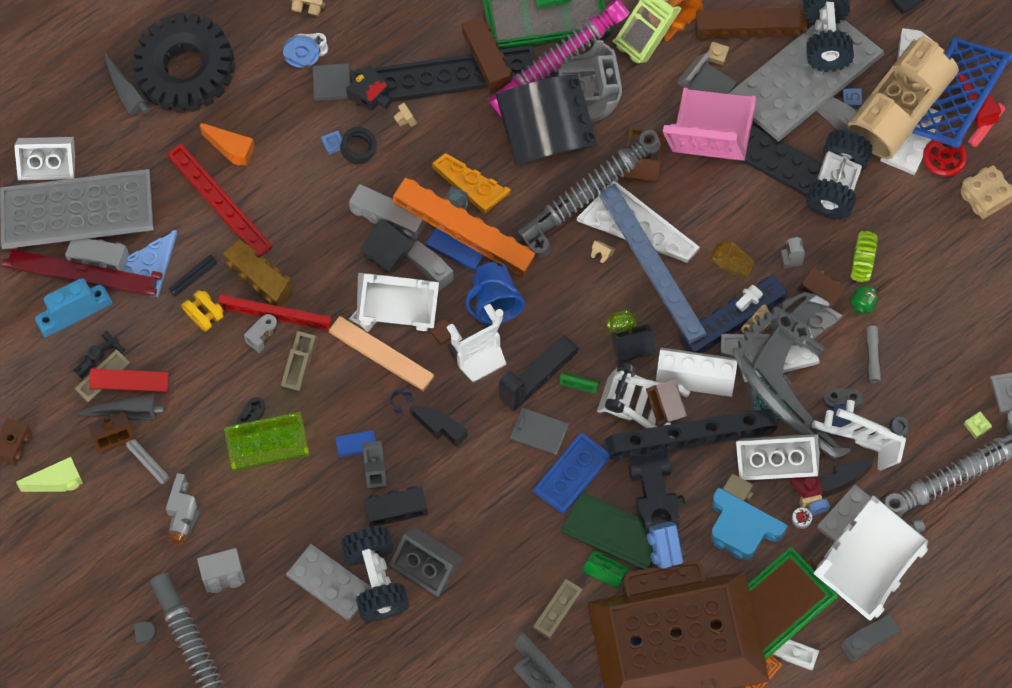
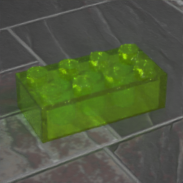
[223,412,309,471]

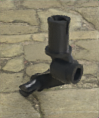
[73,331,126,378]

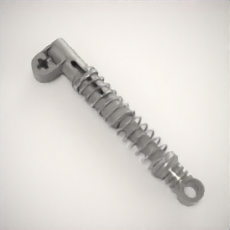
[885,410,1012,517]

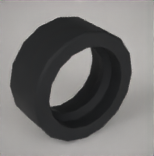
[340,127,377,164]

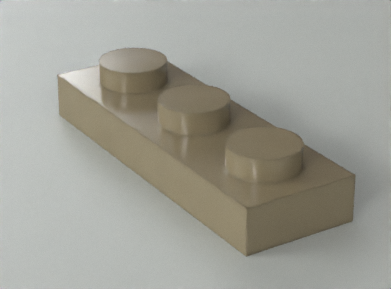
[75,349,130,403]
[533,579,583,640]

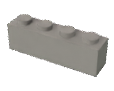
[349,184,426,240]

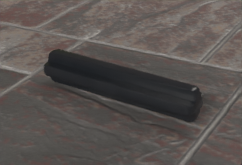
[169,255,217,296]

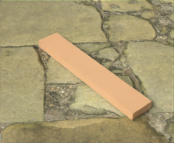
[329,316,434,392]

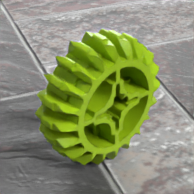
[851,231,878,282]

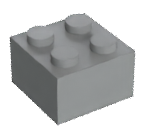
[197,548,246,593]

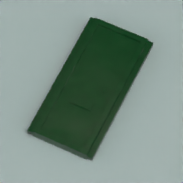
[561,491,656,570]

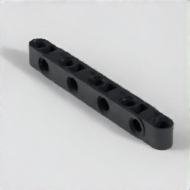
[605,409,777,460]

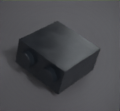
[360,219,416,272]

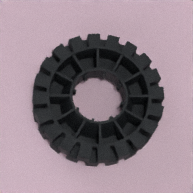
[132,13,235,113]

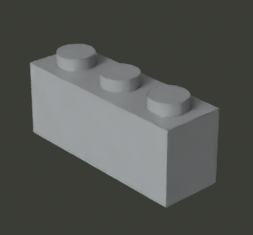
[65,238,129,271]

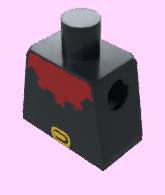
[346,65,392,110]

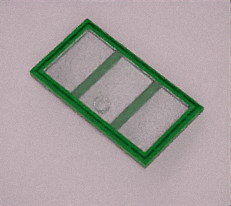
[482,0,610,50]

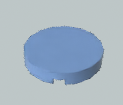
[283,35,319,68]

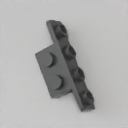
[513,633,573,688]

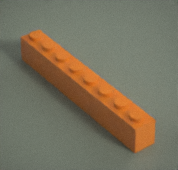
[392,177,536,278]

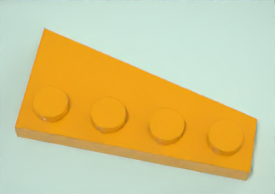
[432,153,511,214]

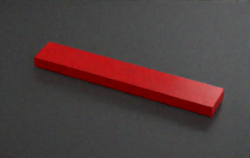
[218,295,333,331]

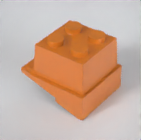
[649,0,703,41]

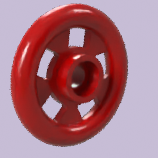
[923,137,967,177]

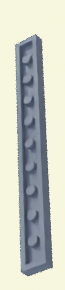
[599,184,706,344]

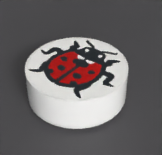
[792,508,812,529]

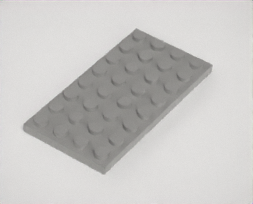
[728,20,884,142]
[0,169,154,249]

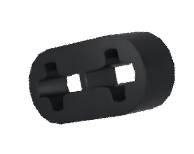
[237,397,265,433]

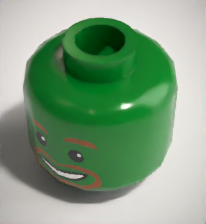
[850,285,878,315]

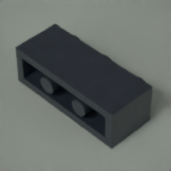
[364,486,428,528]

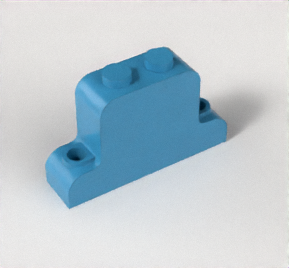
[35,279,113,338]
[711,488,788,560]

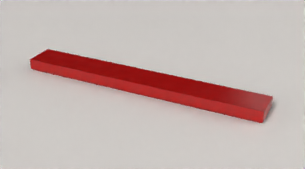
[167,144,273,258]

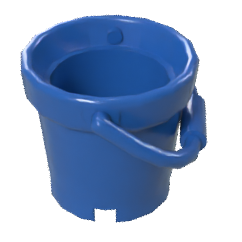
[466,262,525,324]

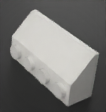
[656,348,737,397]
[736,434,820,480]

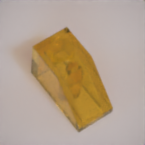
[710,241,755,278]

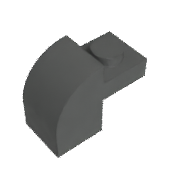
[362,441,387,488]

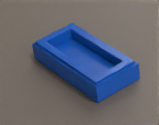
[335,430,376,457]

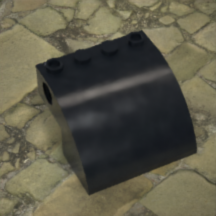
[496,74,597,166]

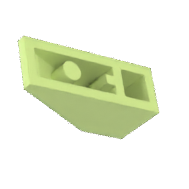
[16,457,83,492]

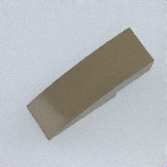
[281,331,318,391]

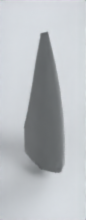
[105,53,151,116]
[77,395,164,420]

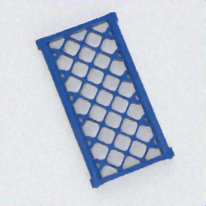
[912,37,1012,148]

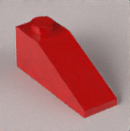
[958,74,1001,128]

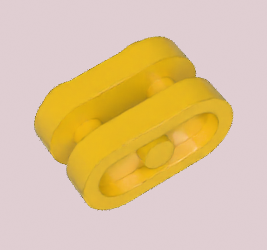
[181,290,224,332]

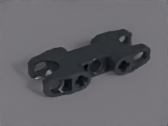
[628,443,679,534]

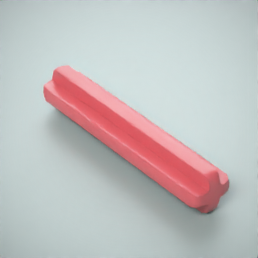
[968,103,1005,147]

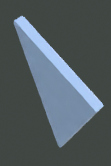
[124,230,177,297]

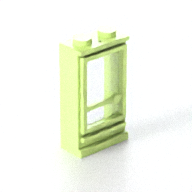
[612,0,682,63]

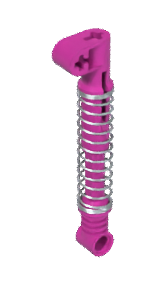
[488,0,630,116]

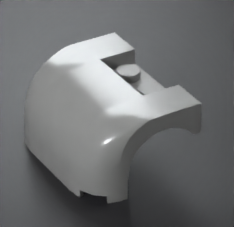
[555,40,622,123]

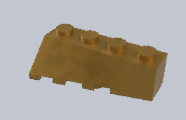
[223,239,294,307]

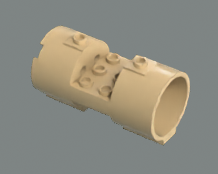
[847,36,959,159]

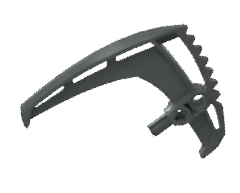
[732,292,851,460]

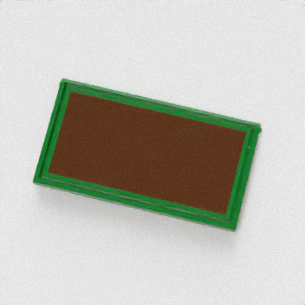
[710,547,839,660]

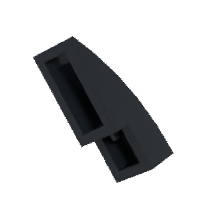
[410,405,468,447]
[818,458,874,498]

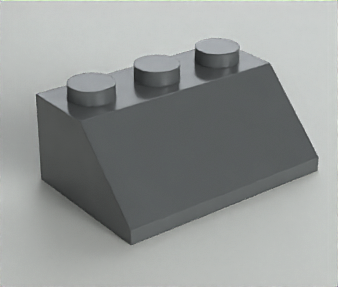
[389,526,463,597]

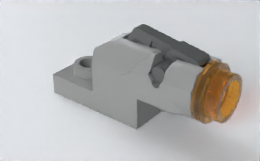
[166,473,200,545]

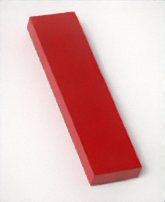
[89,368,168,393]

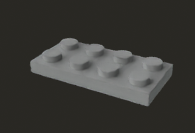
[286,544,372,622]

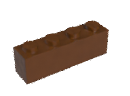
[462,16,513,92]

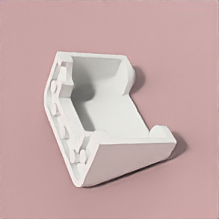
[357,273,439,331]

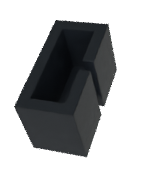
[611,324,656,361]

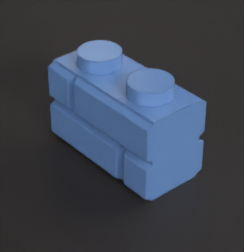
[647,522,683,568]

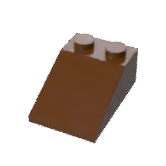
[621,127,665,182]

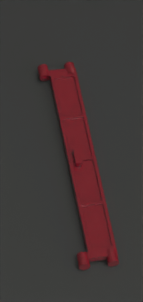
[2,247,163,296]

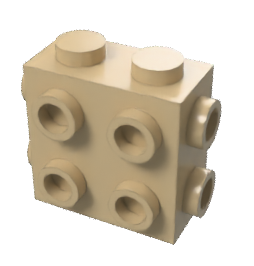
[960,165,1012,220]

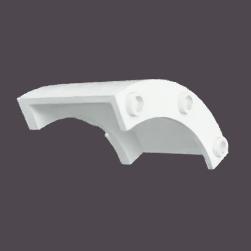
[814,495,928,620]

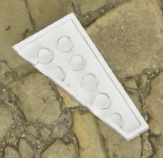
[577,180,700,263]

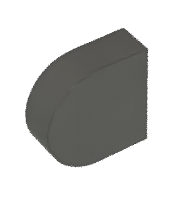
[134,621,156,644]

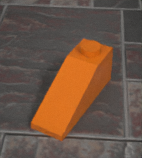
[200,123,255,166]

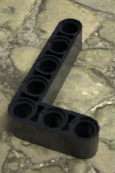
[499,335,579,411]

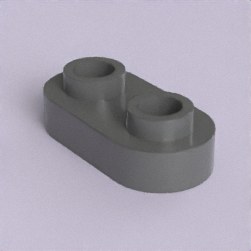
[823,388,863,410]

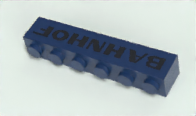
[680,275,787,353]

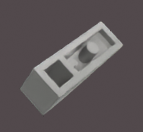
[817,97,857,132]
[406,240,454,291]

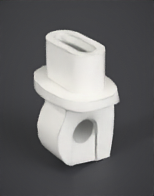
[736,285,763,312]

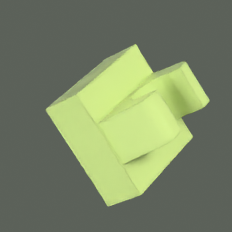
[964,411,992,439]

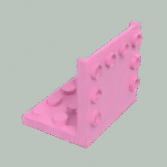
[663,88,757,161]

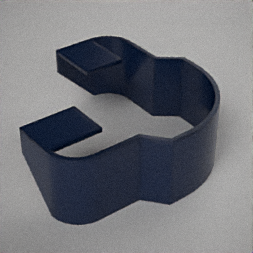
[391,390,413,413]

